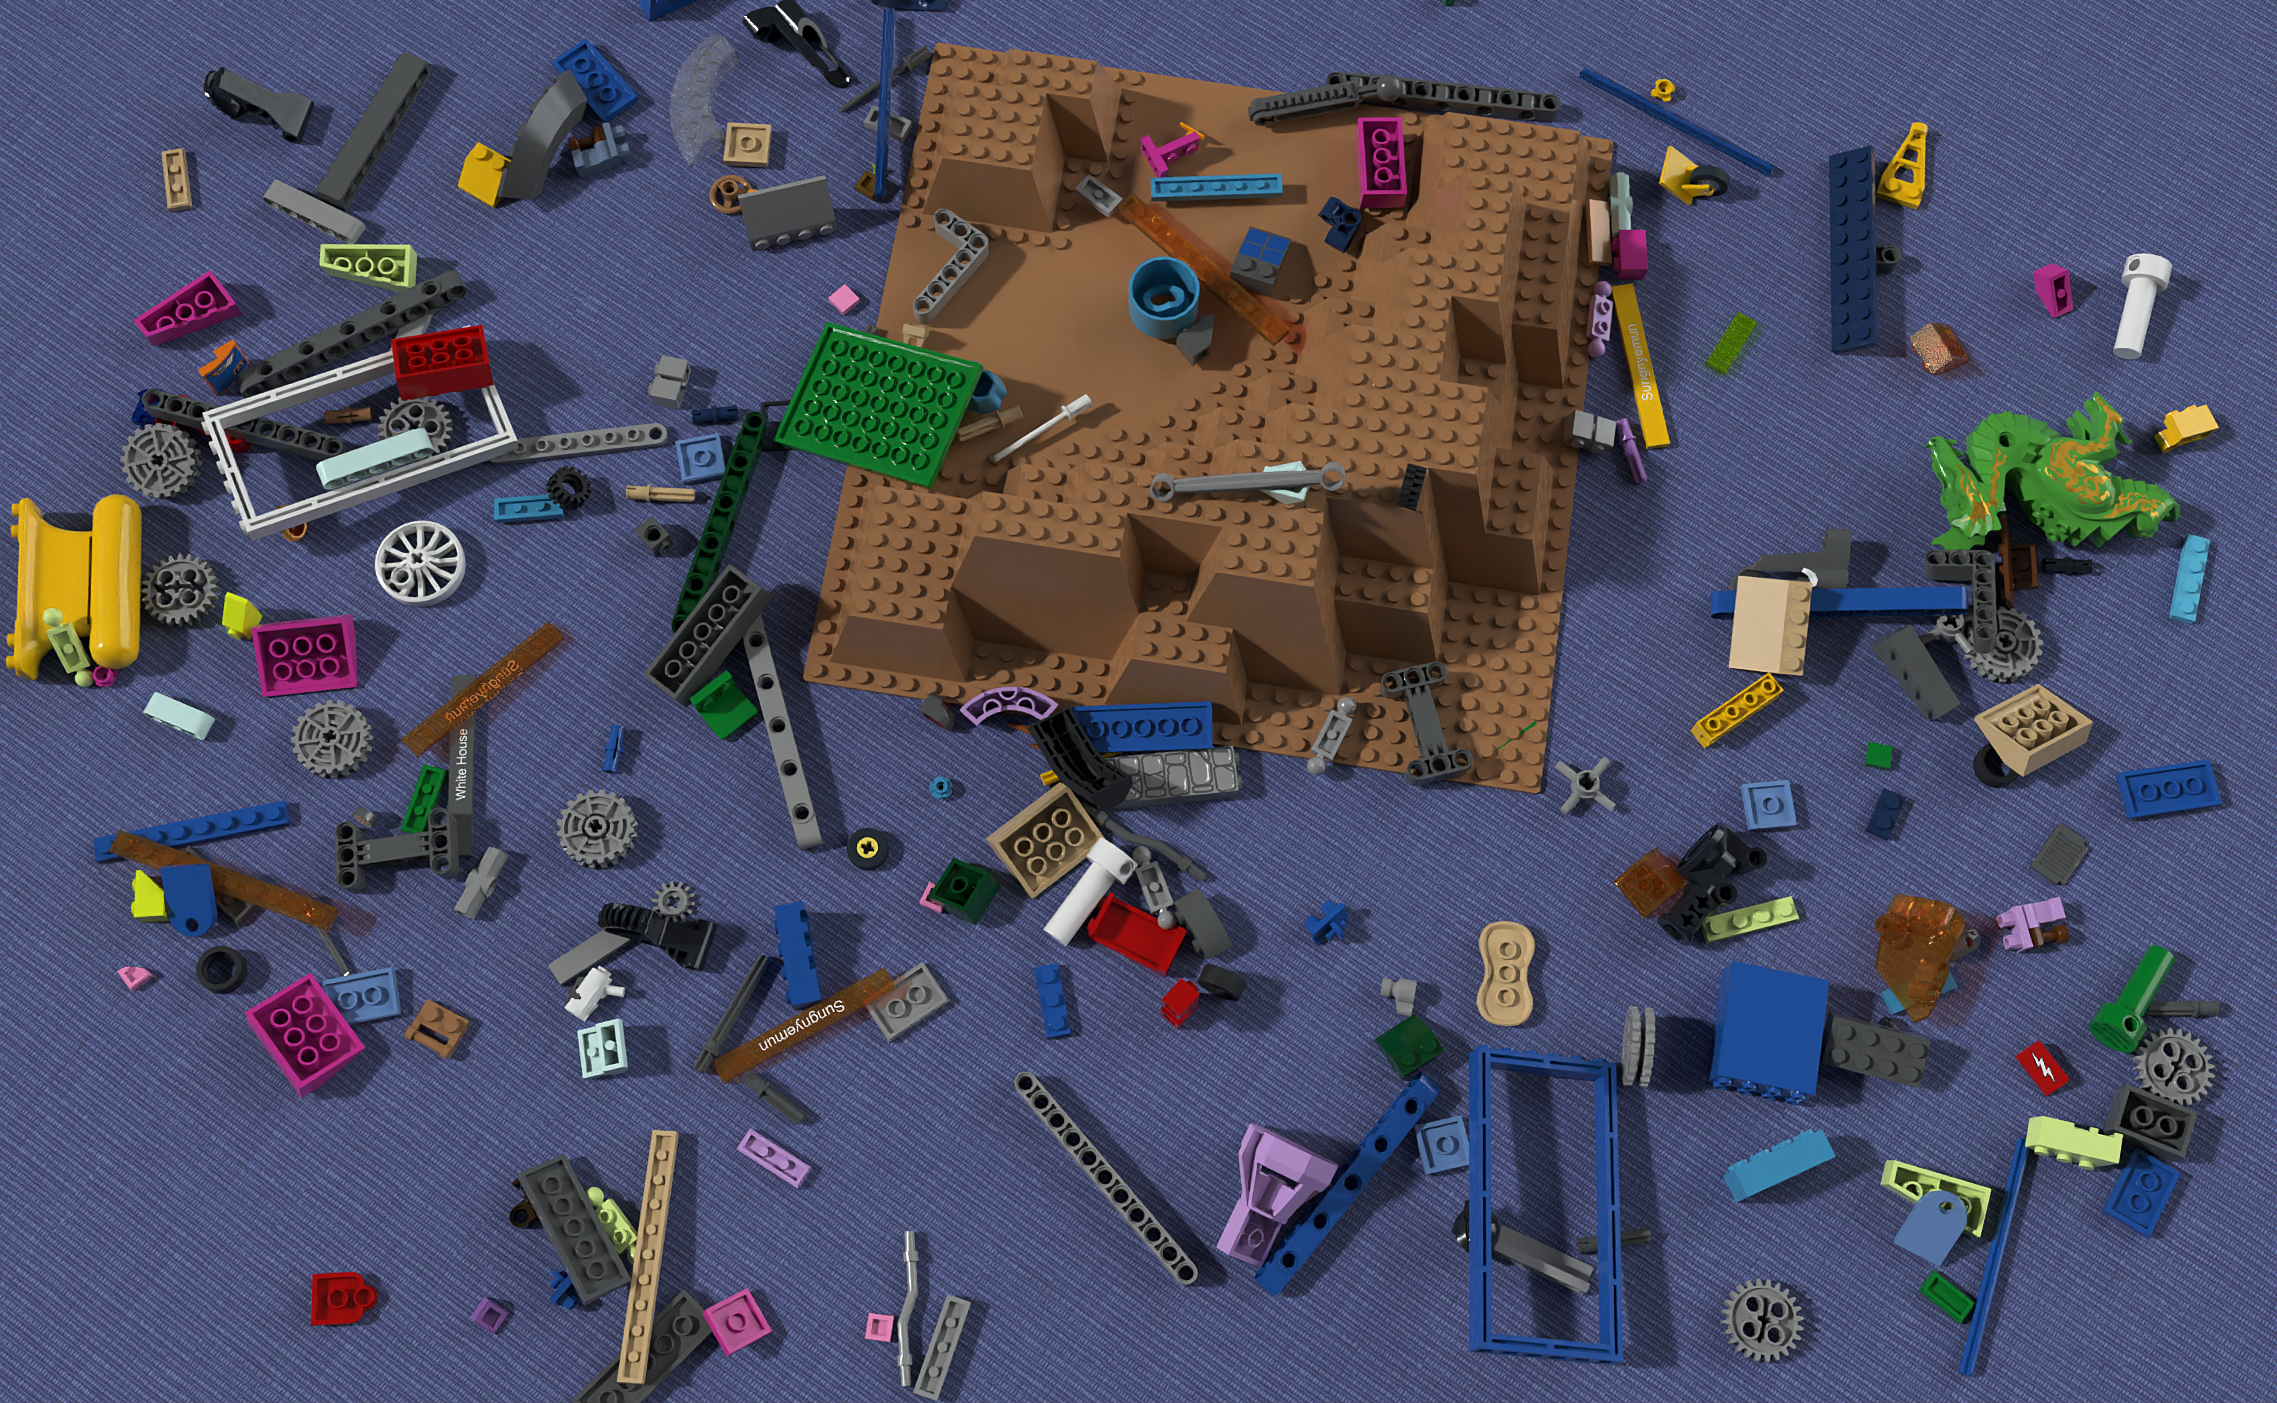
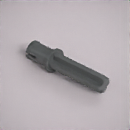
[2145,999,2220,1018]
[741,1070,806,1125]
[1576,1228,1651,1254]

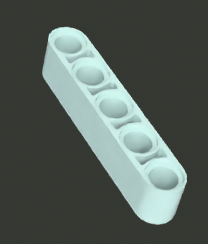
[316,428,434,490]

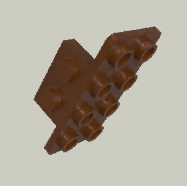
[1997,514,2039,610]

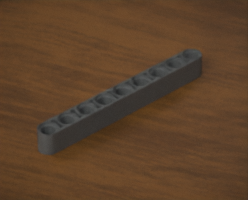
[142,389,346,461]

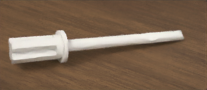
[992,394,1093,462]

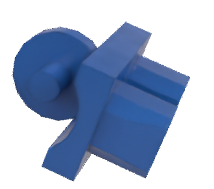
[1304,900,1349,945]
[549,1268,579,1310]

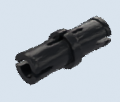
[2042,556,2093,575]

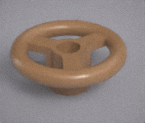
[709,175,752,214]

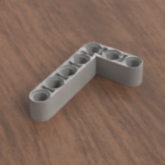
[913,209,989,324]

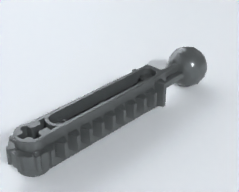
[1248,74,1403,126]

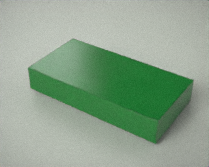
[1918,1270,1975,1323]

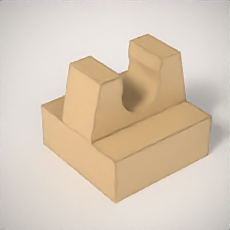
[902,322,930,347]

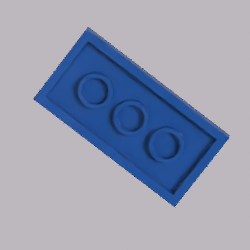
[552,38,639,123]
[2116,759,2222,820]

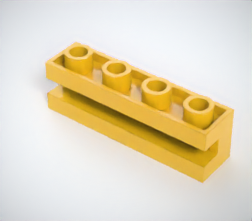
[1691,673,1784,749]

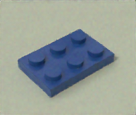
[2101,1147,2181,1238]

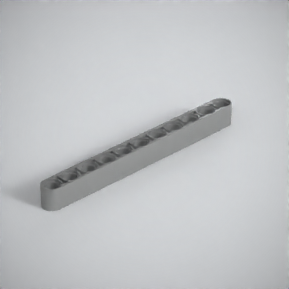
[1014,1072,1198,1287]

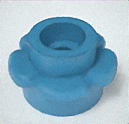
[929,776,953,799]

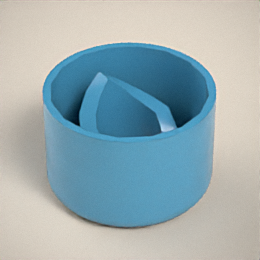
[1128,257,1199,339]

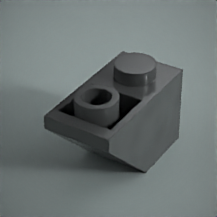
[1176,313,1215,366]

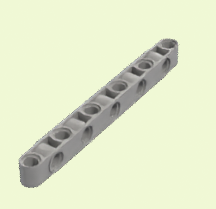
[742,613,823,851]

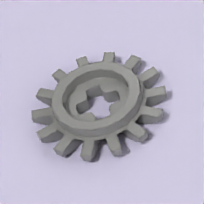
[652,881,695,923]

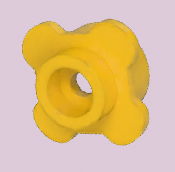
[1651,79,1676,102]

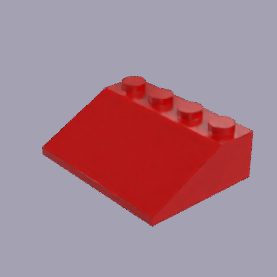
[391,325,494,401]

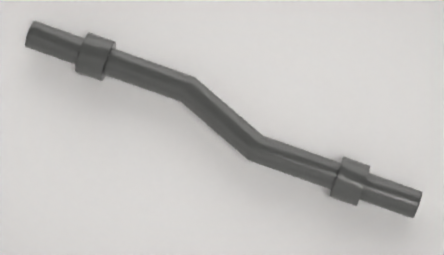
[1082,801,1207,882]

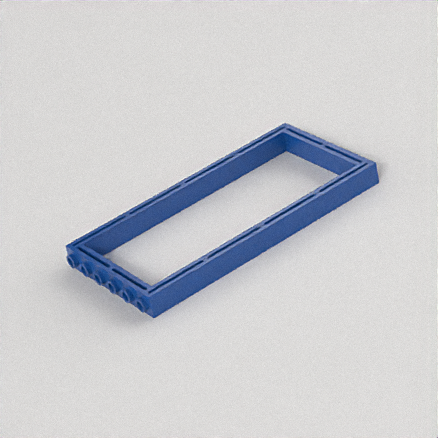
[1469,1045,1624,1365]

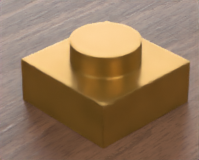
[854,170,876,201]

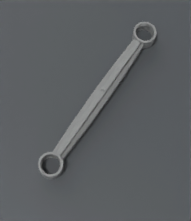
[1150,462,1346,501]

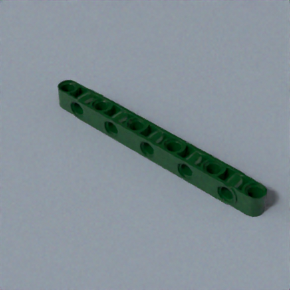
[671,411,768,634]

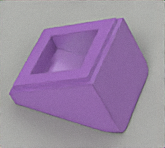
[470,1297,509,1334]

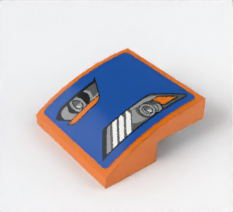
[198,339,249,396]

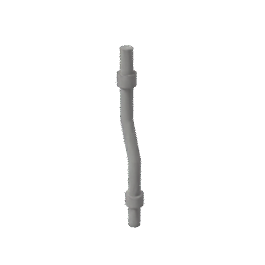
[897,1231,919,1387]

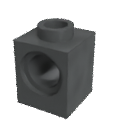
[634,516,673,557]

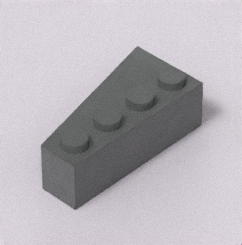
[1870,625,1960,720]

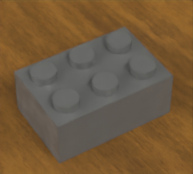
[2102,1084,2198,1162]

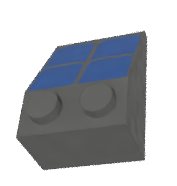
[1229,226,1292,297]

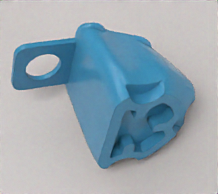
[966,361,1007,415]

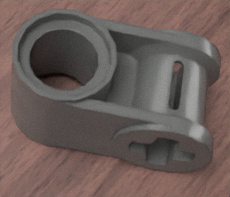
[1876,245,1901,274]

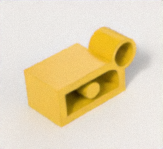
[2154,405,2219,453]

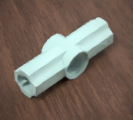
[1608,172,1633,238]

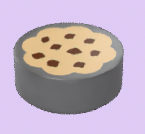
[352,807,377,828]

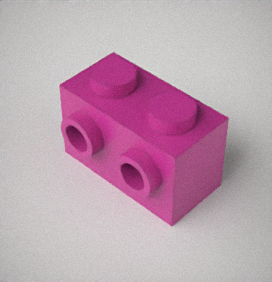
[1612,230,1648,280]

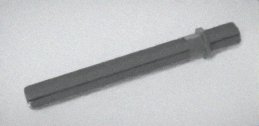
[693,954,771,1074]

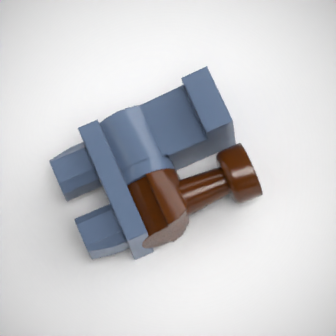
[568,122,632,178]

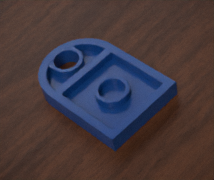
[160,863,217,937]

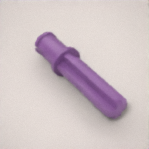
[1616,418,1647,484]

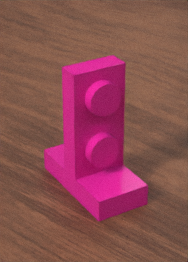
[1141,131,1199,178]

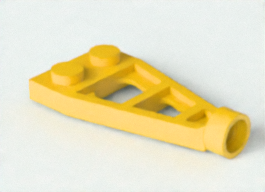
[1875,122,1928,210]

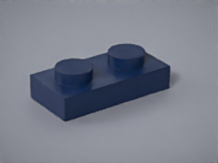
[1865,788,1906,841]

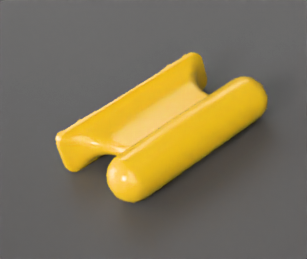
[6,494,142,681]

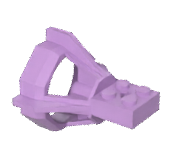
[1216,1122,1338,1268]

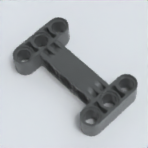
[1379,662,1474,786]
[335,808,459,894]

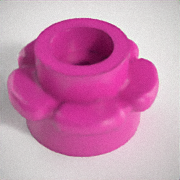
[93,666,117,687]

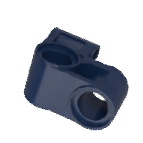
[1318,197,1361,254]

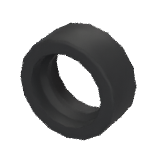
[1973,743,2019,788]
[196,946,247,994]
[1198,964,1246,1002]

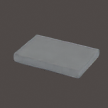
[862,962,950,1043]

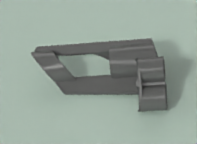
[1729,529,1851,590]

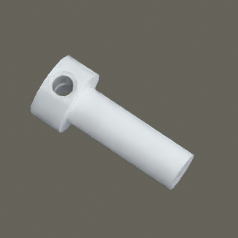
[2113,253,2172,359]
[1043,837,1138,946]

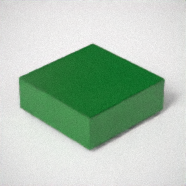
[1865,742,1893,771]

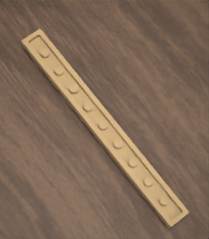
[617,1130,679,1385]

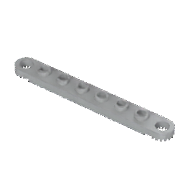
[489,423,668,465]

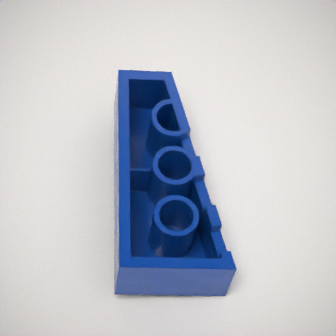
[774,901,823,1010]

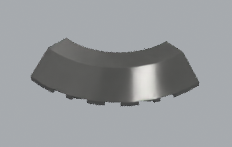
[497,70,587,200]

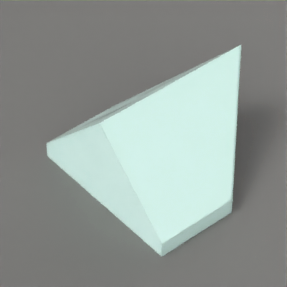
[1260,461,1310,504]

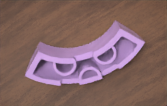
[960,687,1059,726]

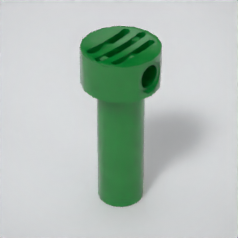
[2089,945,2176,1053]

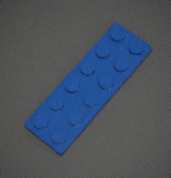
[1072,701,1213,753]

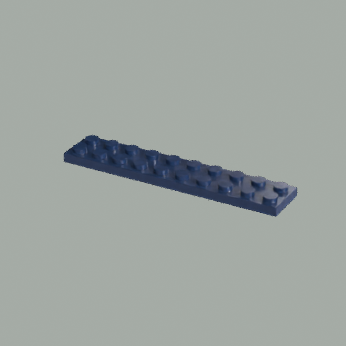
[1829,145,1878,354]

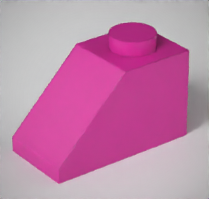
[2033,263,2073,318]

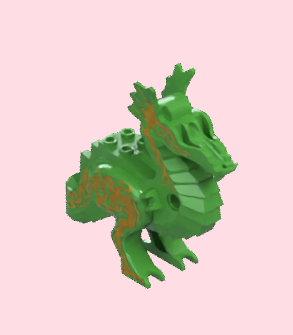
[1925,392,2180,550]

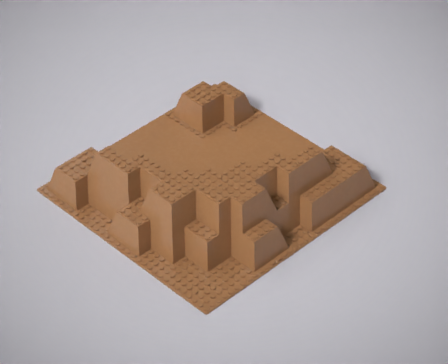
[803,43,1613,794]

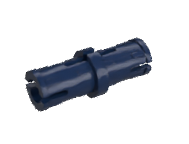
[691,405,739,425]

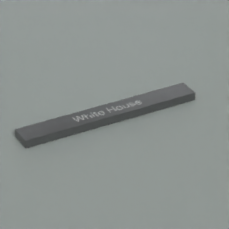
[447,675,477,858]

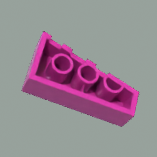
[134,270,243,346]

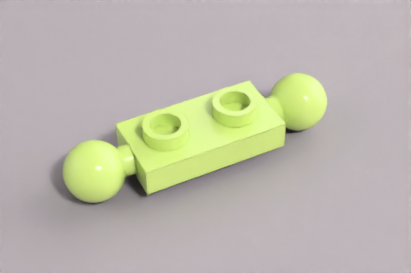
[43,608,95,687]
[585,1187,638,1265]

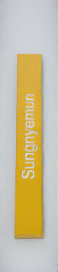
[1611,284,1670,449]

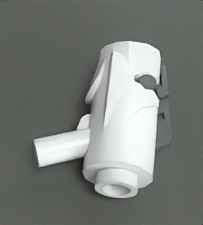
[564,966,625,1021]

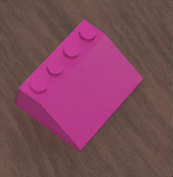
[251,614,358,697]
[245,973,365,1098]

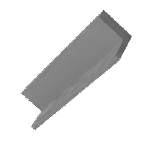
[1491,1226,1593,1295]

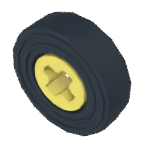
[846,828,890,871]

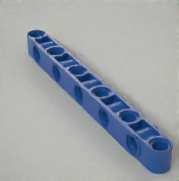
[1254,1072,1440,1296]

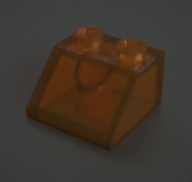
[1909,322,1971,375]
[1613,848,1687,919]

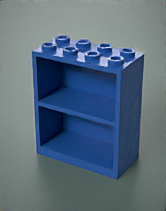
[1706,961,1829,1105]

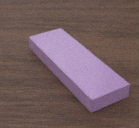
[737,1128,812,1190]

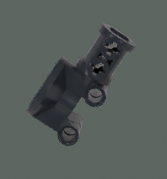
[1657,822,1767,946]

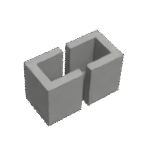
[648,355,691,410]
[1563,410,1616,454]

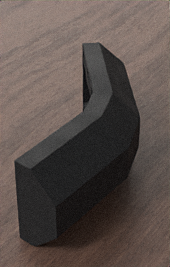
[1028,707,1133,810]

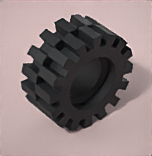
[1397,463,1427,511]
[546,466,592,511]

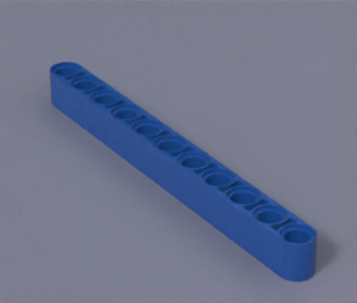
[1710,587,1969,619]

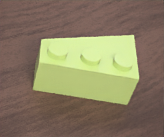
[2025,1116,2123,1170]

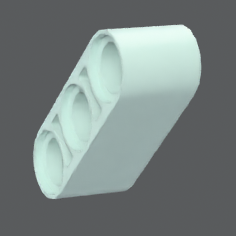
[143,692,215,740]

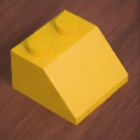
[458,142,511,208]

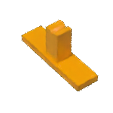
[1180,122,1205,141]

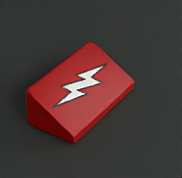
[2015,1040,2070,1096]

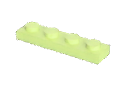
[1701,896,1799,943]

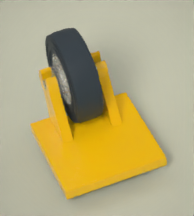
[1659,146,1730,205]

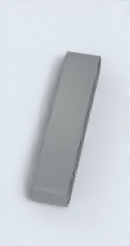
[262,180,366,244]

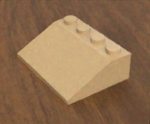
[1729,576,1813,676]
[1974,684,2093,777]
[986,782,1105,899]

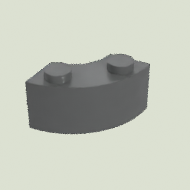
[1174,889,1233,960]

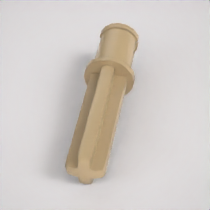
[957,405,1023,442]
[626,484,696,502]

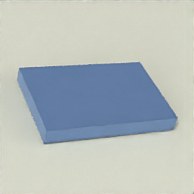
[320,967,402,1025]

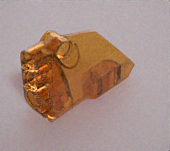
[1875,894,1967,1023]

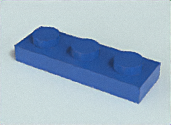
[1034,963,1071,1039]

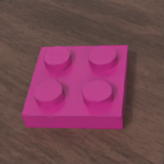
[702,1288,772,1357]

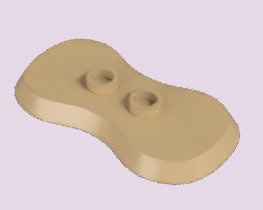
[1477,921,1535,1026]

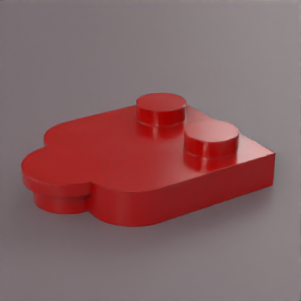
[311,1272,378,1326]

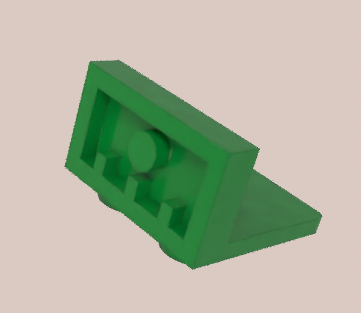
[690,670,758,741]

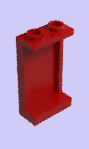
[1086,892,1187,977]

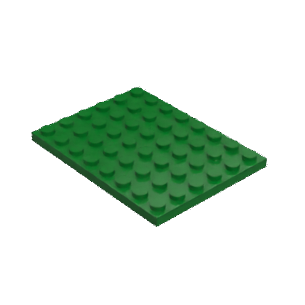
[773,322,984,489]

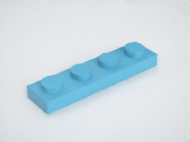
[2169,534,2210,624]

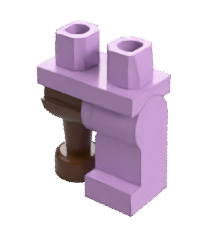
[1997,897,2069,953]

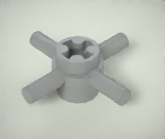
[1919,609,1975,655]
[1554,757,1616,815]

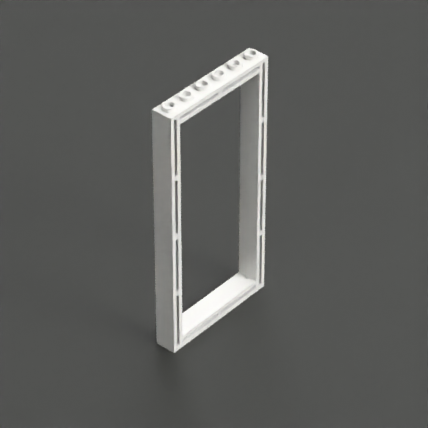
[201,325,519,541]

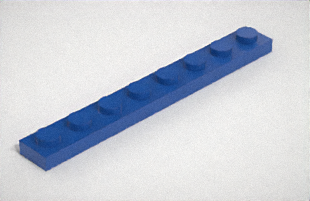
[93,800,290,863]

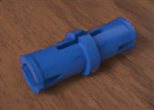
[602,725,626,774]

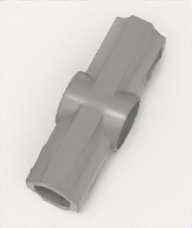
[454,846,509,920]

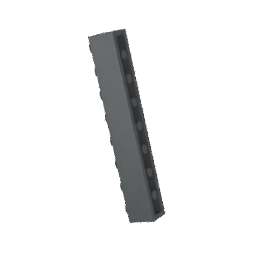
[316,52,432,211]

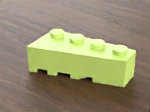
[320,244,417,293]
[1881,1160,1991,1238]

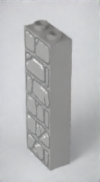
[1097,746,1242,811]

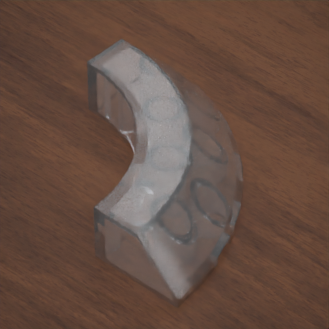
[669,33,739,168]

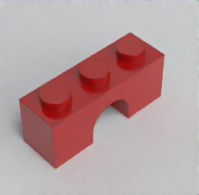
[1160,978,1200,1029]

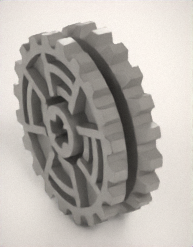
[120,423,202,499]
[1962,606,2043,684]
[291,700,374,779]
[557,789,638,869]
[1621,1006,1655,1088]

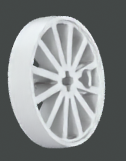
[375,521,466,607]

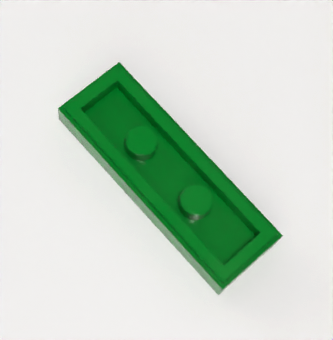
[400,764,448,834]

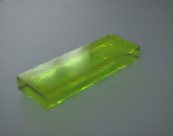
[1705,312,1757,376]

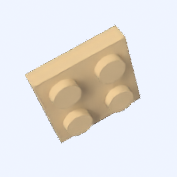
[723,122,772,167]

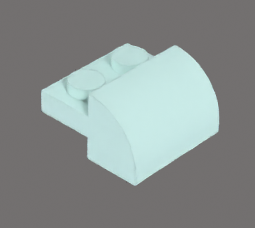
[577,1019,628,1080]

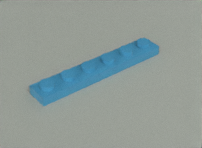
[1150,173,1283,202]

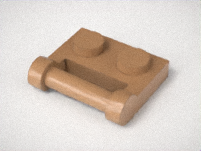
[404,999,471,1060]

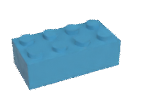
[1723,1128,1836,1203]

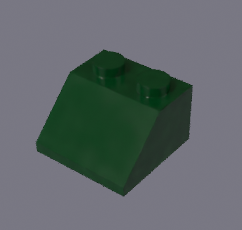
[928,858,1001,925]
[1374,1014,1444,1081]

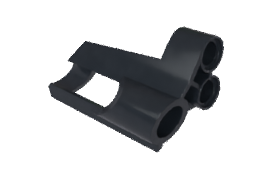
[742,0,854,88]

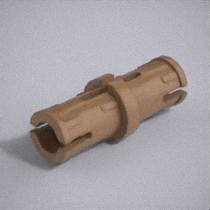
[324,406,374,425]

